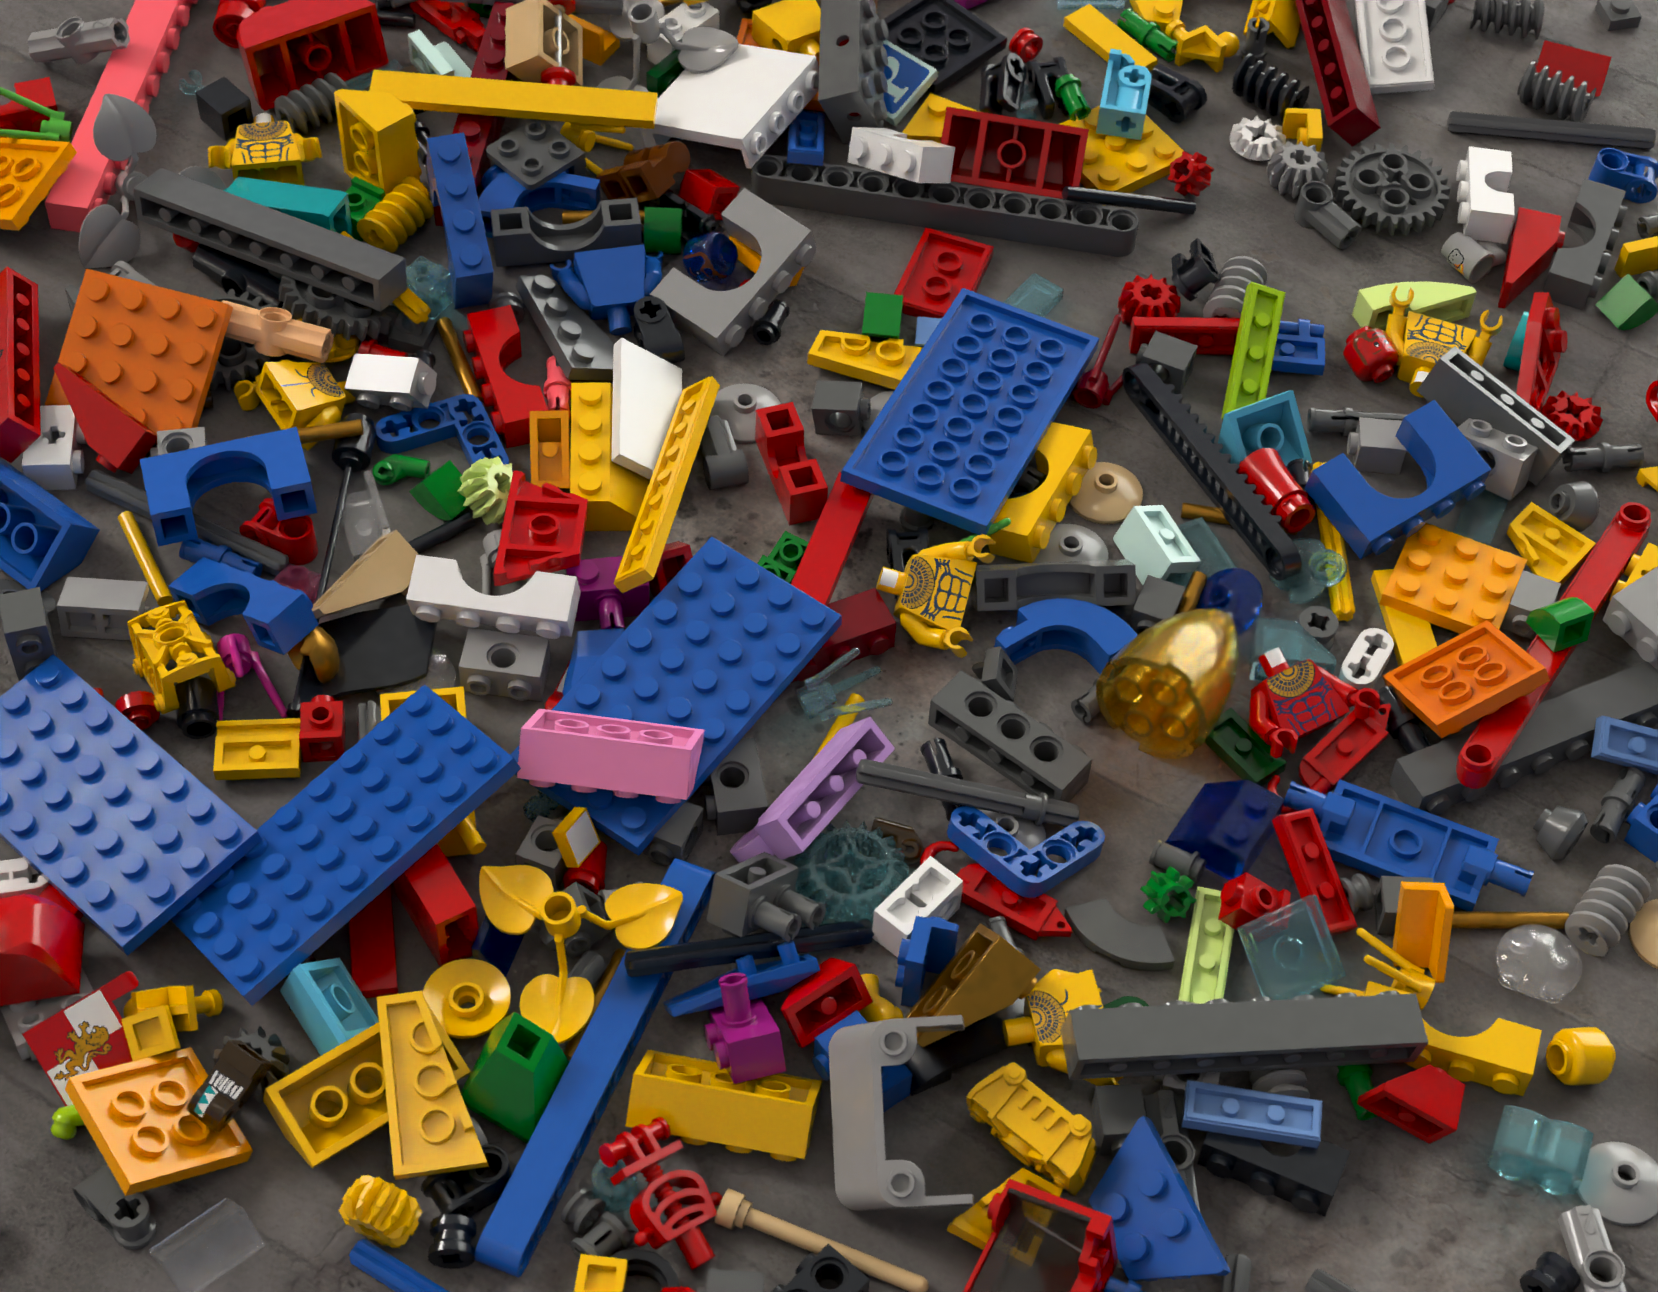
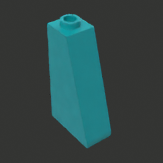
[223,177,354,238]

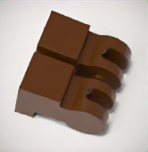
[596,141,690,202]

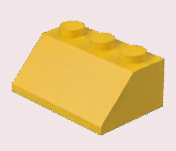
[334,89,422,196]

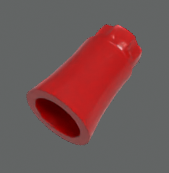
[1239,448,1316,533]

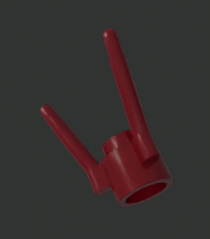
[1071,314,1123,409]

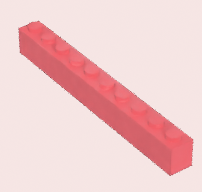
[45,0,198,233]

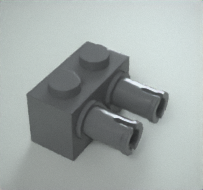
[706,852,826,942]

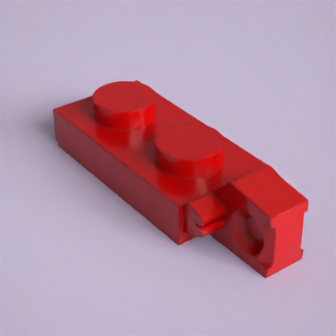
[409,0,485,53]

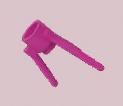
[216,633,288,721]

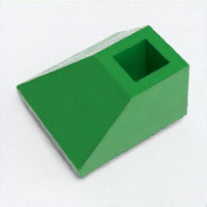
[461,1012,569,1144]

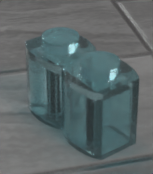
[1487,1105,1594,1195]

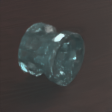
[592,1159,638,1213]

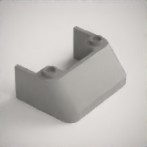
[829,1015,975,1211]

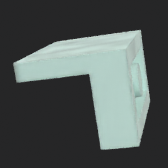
[407,30,472,77]
[1113,505,1201,585]

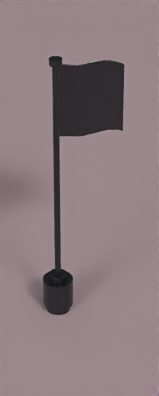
[286,413,437,718]

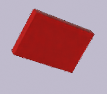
[893,227,994,318]

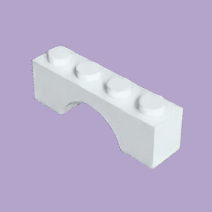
[406,554,581,639]

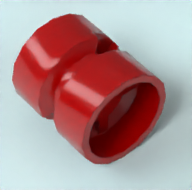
[212,0,266,48]

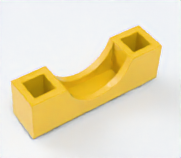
[988,422,1097,563]
[1363,981,1542,1096]

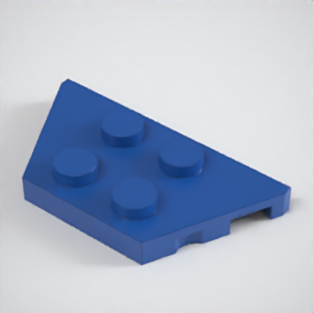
[1089,1116,1231,1282]

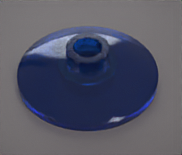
[1191,568,1263,642]

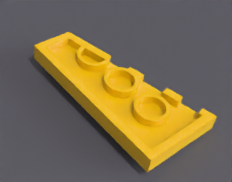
[807,330,923,390]
[376,991,488,1180]

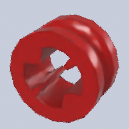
[1009,27,1043,63]

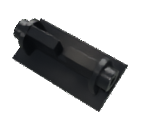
[654,189,725,251]

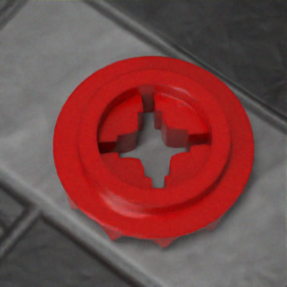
[1541,391,1603,441]

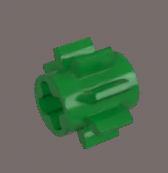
[1140,866,1197,923]

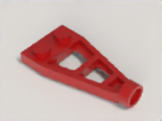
[1516,292,1568,412]

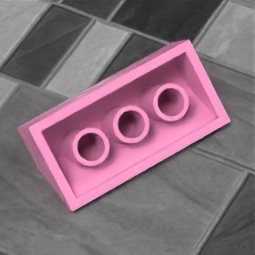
[517,709,705,804]

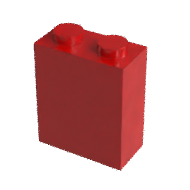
[394,843,481,967]

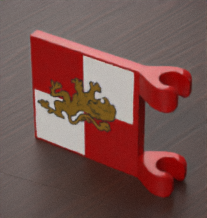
[22,971,139,1106]

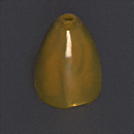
[1096,608,1239,759]

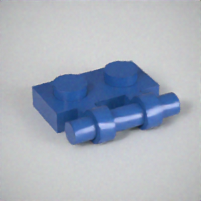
[1271,319,1325,376]

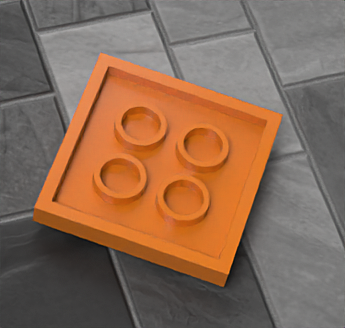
[1382,620,1550,738]

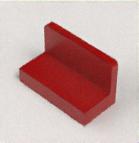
[1536,40,1612,97]

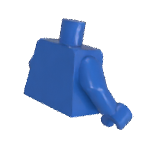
[550,244,663,335]

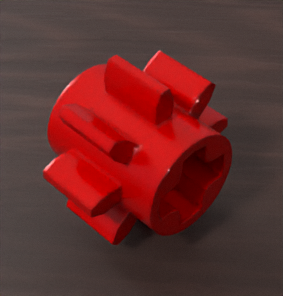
[1168,151,1214,197]

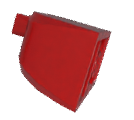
[236,0,389,111]
[941,107,1089,199]
[0,894,85,1006]

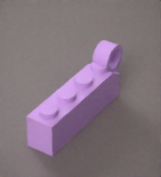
[730,717,895,863]

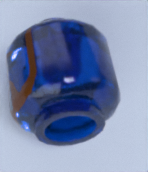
[683,232,738,283]

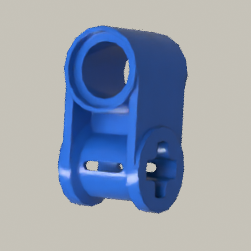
[1588,148,1658,204]

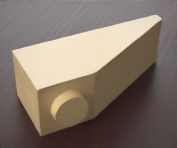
[311,530,419,619]

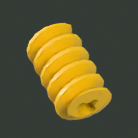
[357,176,434,253]

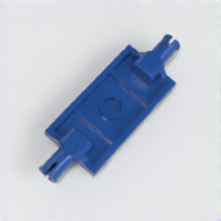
[1283,779,1534,911]

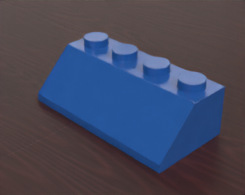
[0,457,100,591]

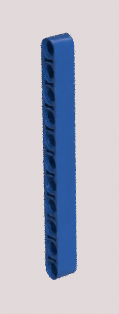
[475,858,716,1278]

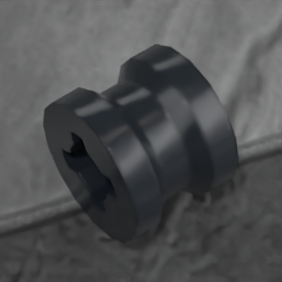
[428,1214,477,1269]
[1520,1251,1580,1292]

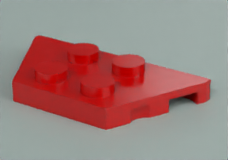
[493,471,588,586]

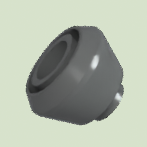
[1548,481,1600,532]
[1533,806,1588,860]

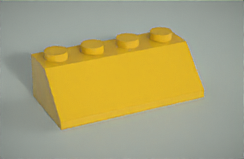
[570,383,649,531]
[263,999,471,1168]
[625,1050,822,1162]

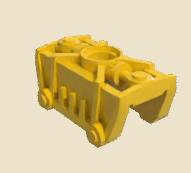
[127,600,236,715]
[966,1062,1097,1196]

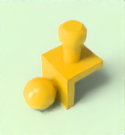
[1165,19,1240,73]
[123,985,224,1031]

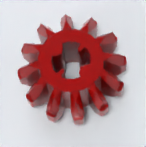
[1117,274,1181,326]

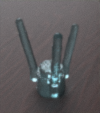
[796,648,893,722]

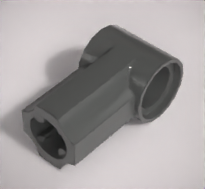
[1294,181,1362,251]
[699,415,749,490]

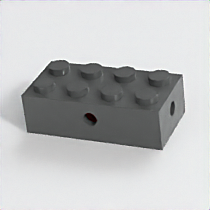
[818,0,888,144]

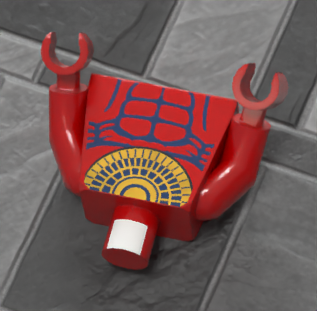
[1249,647,1380,758]

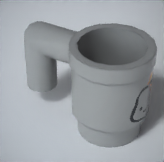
[1441,232,1507,283]

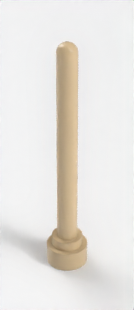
[715,1188,929,1292]

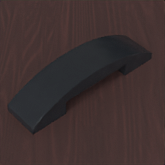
[904,998,1032,1096]

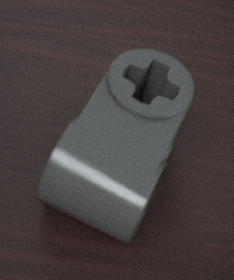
[72,1163,157,1250]

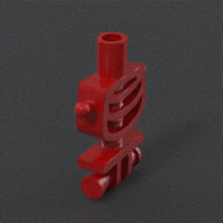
[599,1117,722,1270]

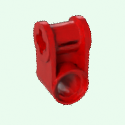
[239,498,318,565]

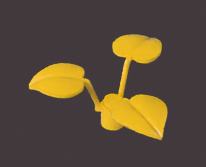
[479,865,683,1044]

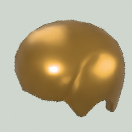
[287,626,339,683]

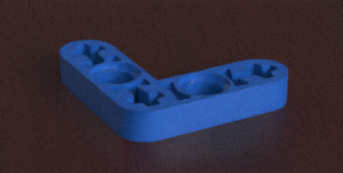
[375,394,509,467]
[947,806,1105,898]

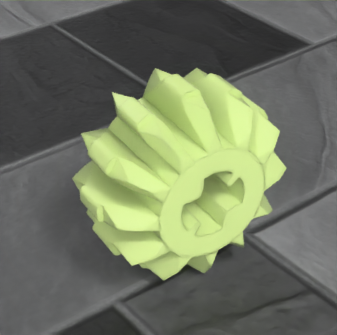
[458,456,513,525]

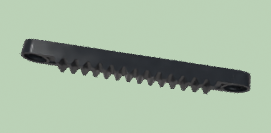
[1122,362,1302,581]

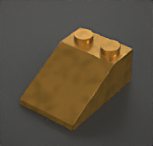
[904,923,1041,1047]

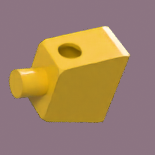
[752,0,821,65]

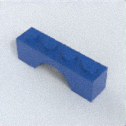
[168,557,319,655]

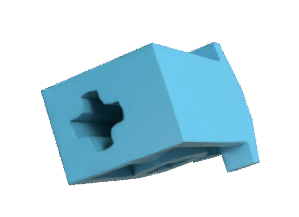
[1096,49,1152,140]

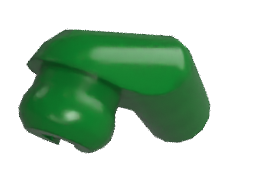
[372,454,431,485]

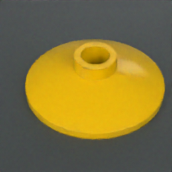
[423,959,511,1039]

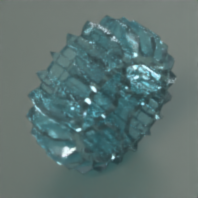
[794,819,909,925]

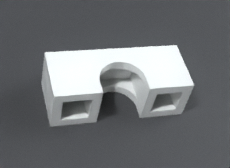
[848,127,955,183]
[1456,147,1514,244]

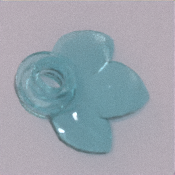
[1268,538,1347,604]

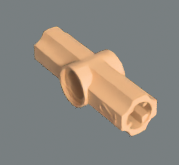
[222,300,334,363]

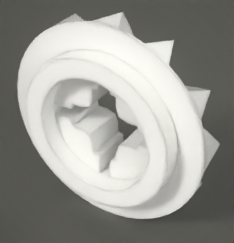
[1230,116,1286,161]

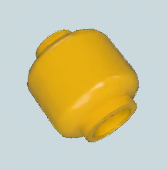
[1546,1027,1616,1086]

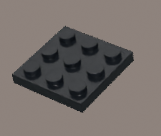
[884,0,1007,95]

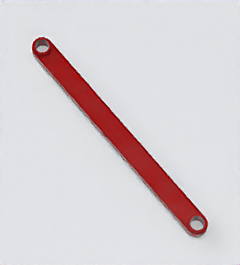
[1456,502,1652,789]

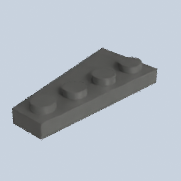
[515,275,614,381]

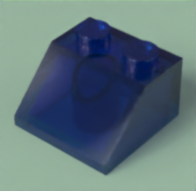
[1165,780,1285,880]

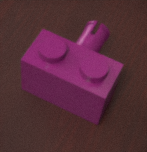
[565,556,650,630]
[704,973,786,1084]

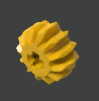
[339,1175,423,1248]

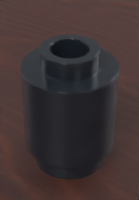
[175,676,220,739]

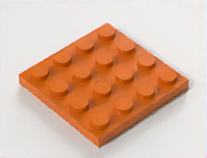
[44,268,233,445]

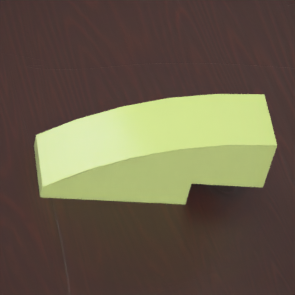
[1352,281,1476,330]

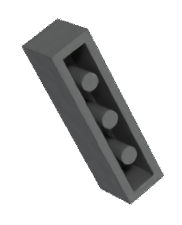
[1417,346,1575,485]

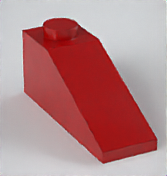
[1498,207,1565,309]
[53,362,157,474]

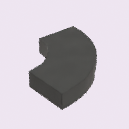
[1064,898,1175,971]

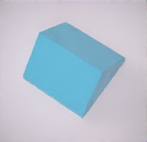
[1218,390,1313,467]
[280,958,379,1056]

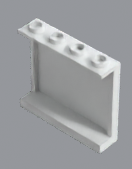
[640,44,819,169]

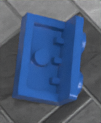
[895,916,959,1007]

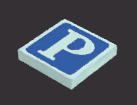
[883,40,938,127]

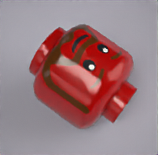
[1343,326,1399,383]

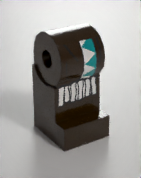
[187,1040,273,1133]

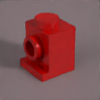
[678,169,740,220]
[299,695,346,762]
[1219,872,1291,942]

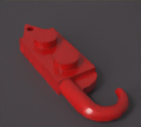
[1266,703,1391,814]
[920,841,1072,941]

